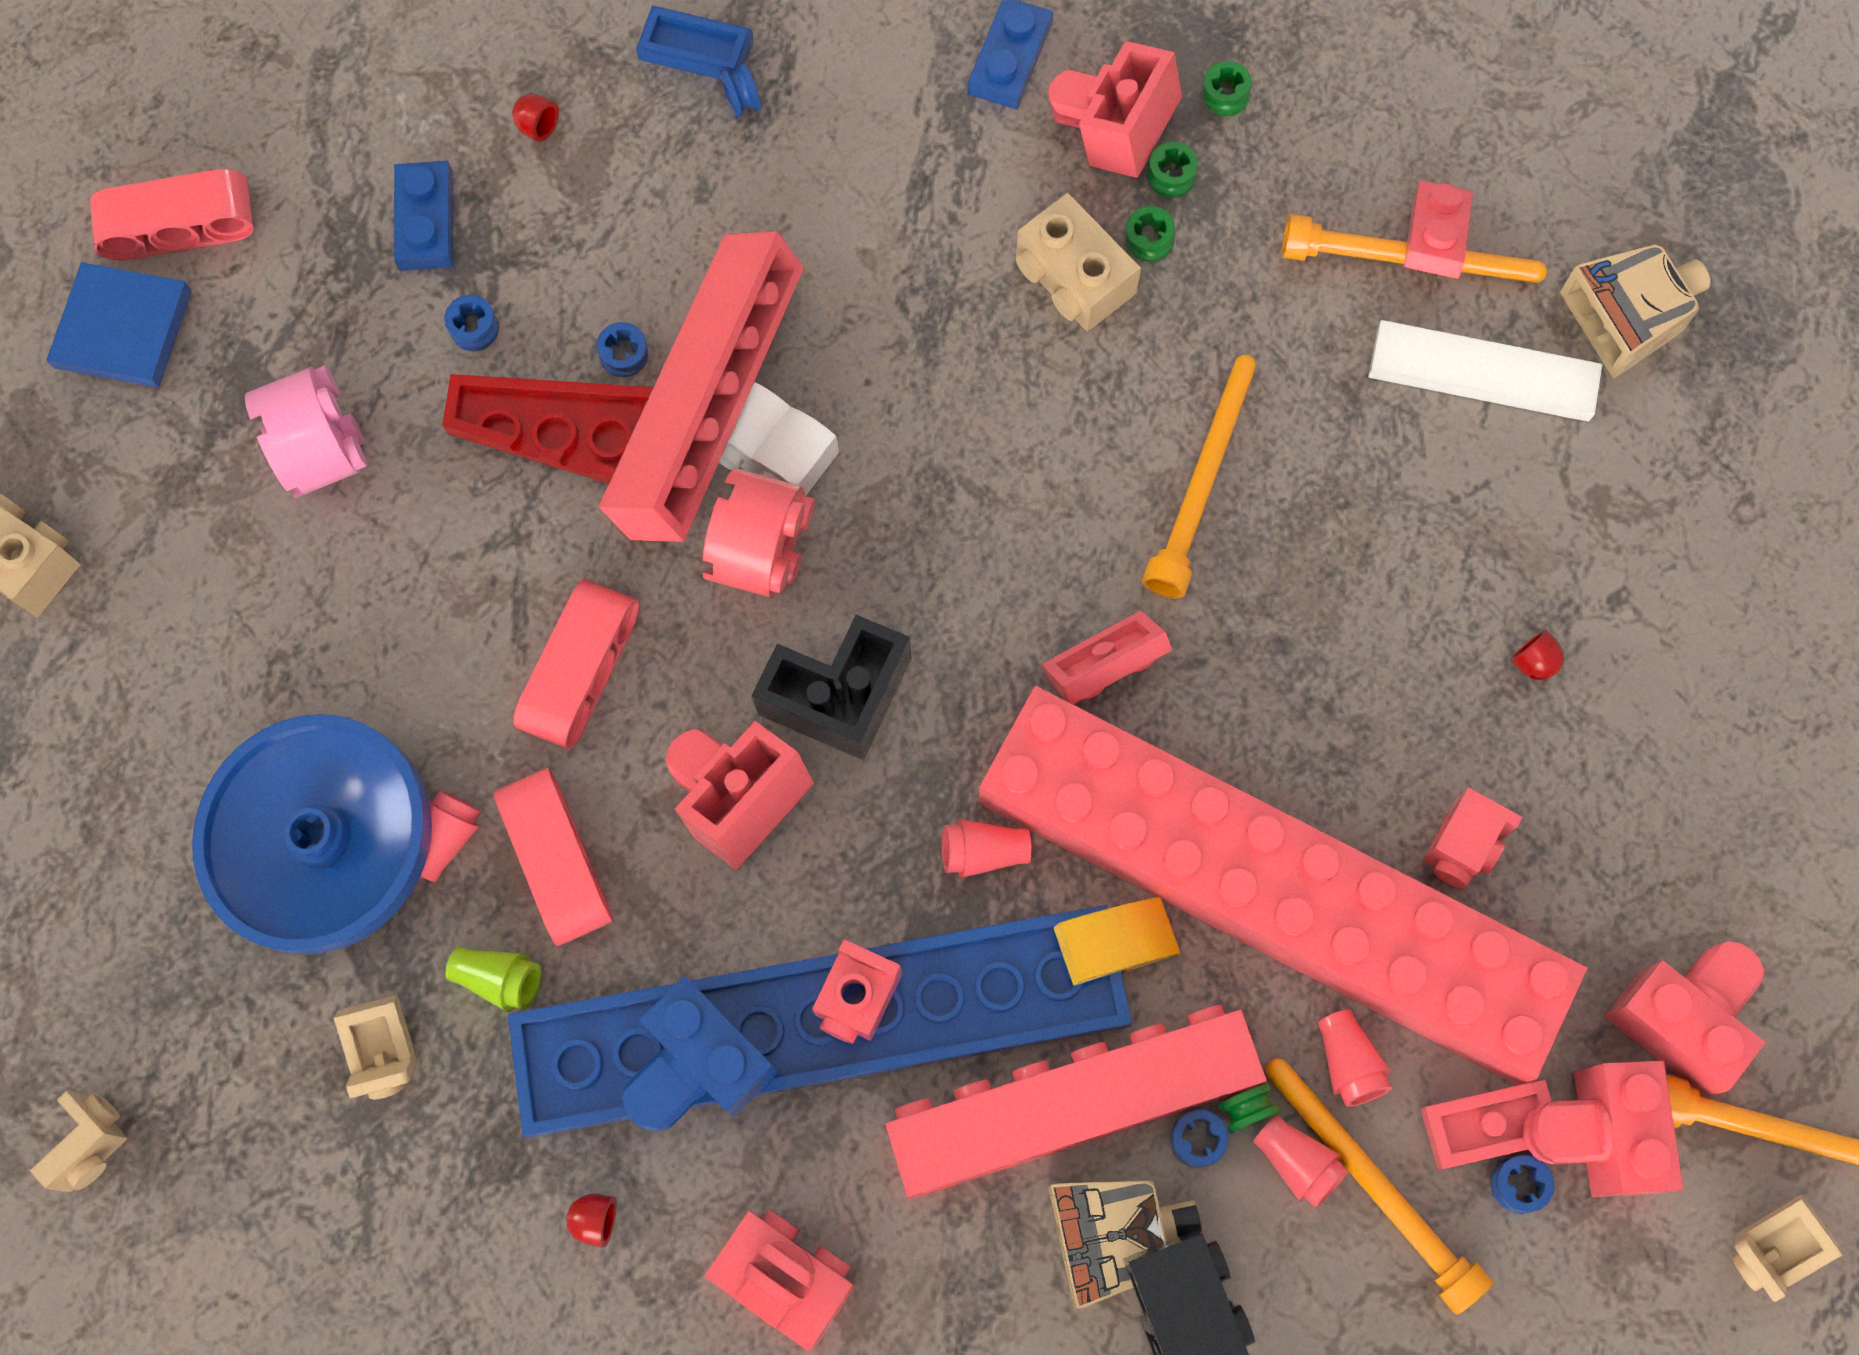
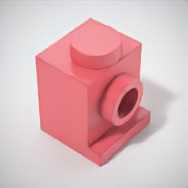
[1423,787,1523,889]
[812,939,902,1044]

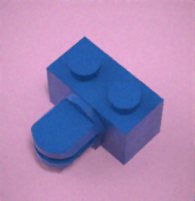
[622,975,778,1132]

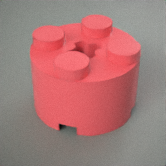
[702,468,815,598]

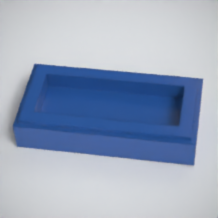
[636,5,754,80]

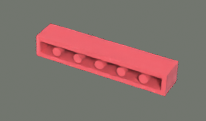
[599,231,804,542]
[885,1005,1267,1200]

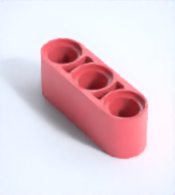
[90,169,254,261]
[513,578,640,750]
[493,767,614,947]

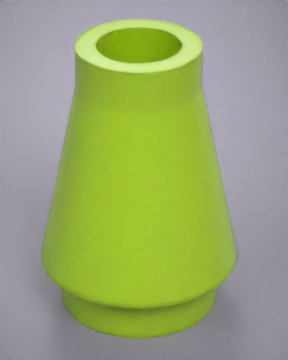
[445,946,542,1012]

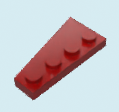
[442,374,654,484]

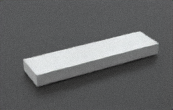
[1368,320,1602,422]

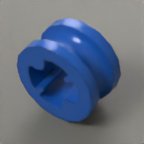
[719,63,761,118]
[444,295,499,352]
[597,322,648,377]
[1170,1109,1228,1168]
[1490,1155,1554,1214]

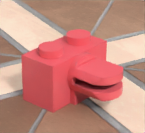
[1048,41,1182,178]
[665,721,814,871]
[1604,941,1766,1098]
[1523,1061,1684,1198]
[704,1209,856,1352]

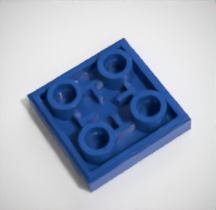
[46,262,192,388]

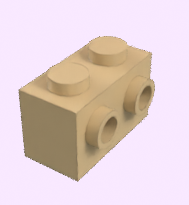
[1016,192,1141,332]
[0,494,81,618]

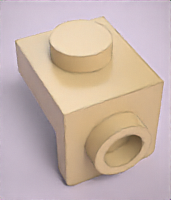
[334,994,418,1100]
[30,1090,128,1192]
[1732,1194,1843,1302]

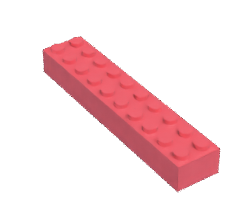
[979,685,1587,1086]

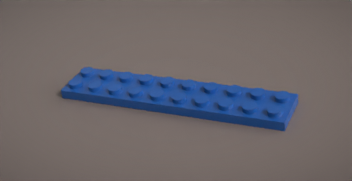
[508,905,1132,1139]

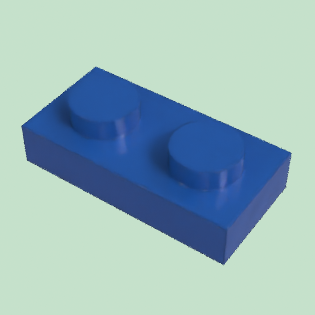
[968,0,1053,110]
[394,160,454,271]

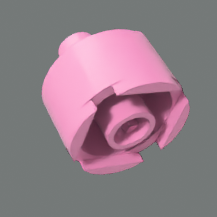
[245,365,367,498]

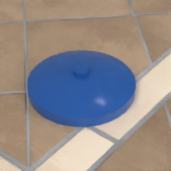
[192,714,432,955]

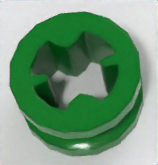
[1203,61,1251,116]
[1147,141,1198,198]
[1126,206,1175,261]
[1217,1083,1282,1134]

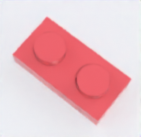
[1404,180,1473,279]
[1041,610,1172,705]
[1420,1079,1552,1171]

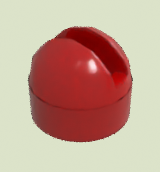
[512,93,559,142]
[1510,629,1564,680]
[566,1193,616,1247]

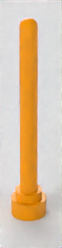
[1281,214,1547,283]
[1141,354,1256,599]
[1266,1058,1494,1315]
[1666,1074,1859,1165]

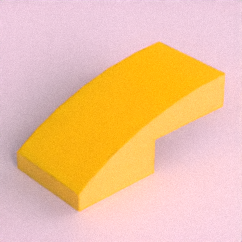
[1053,897,1181,986]

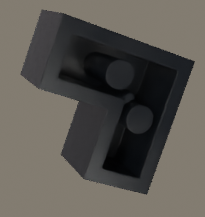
[752,615,912,760]
[1123,1231,1255,1355]

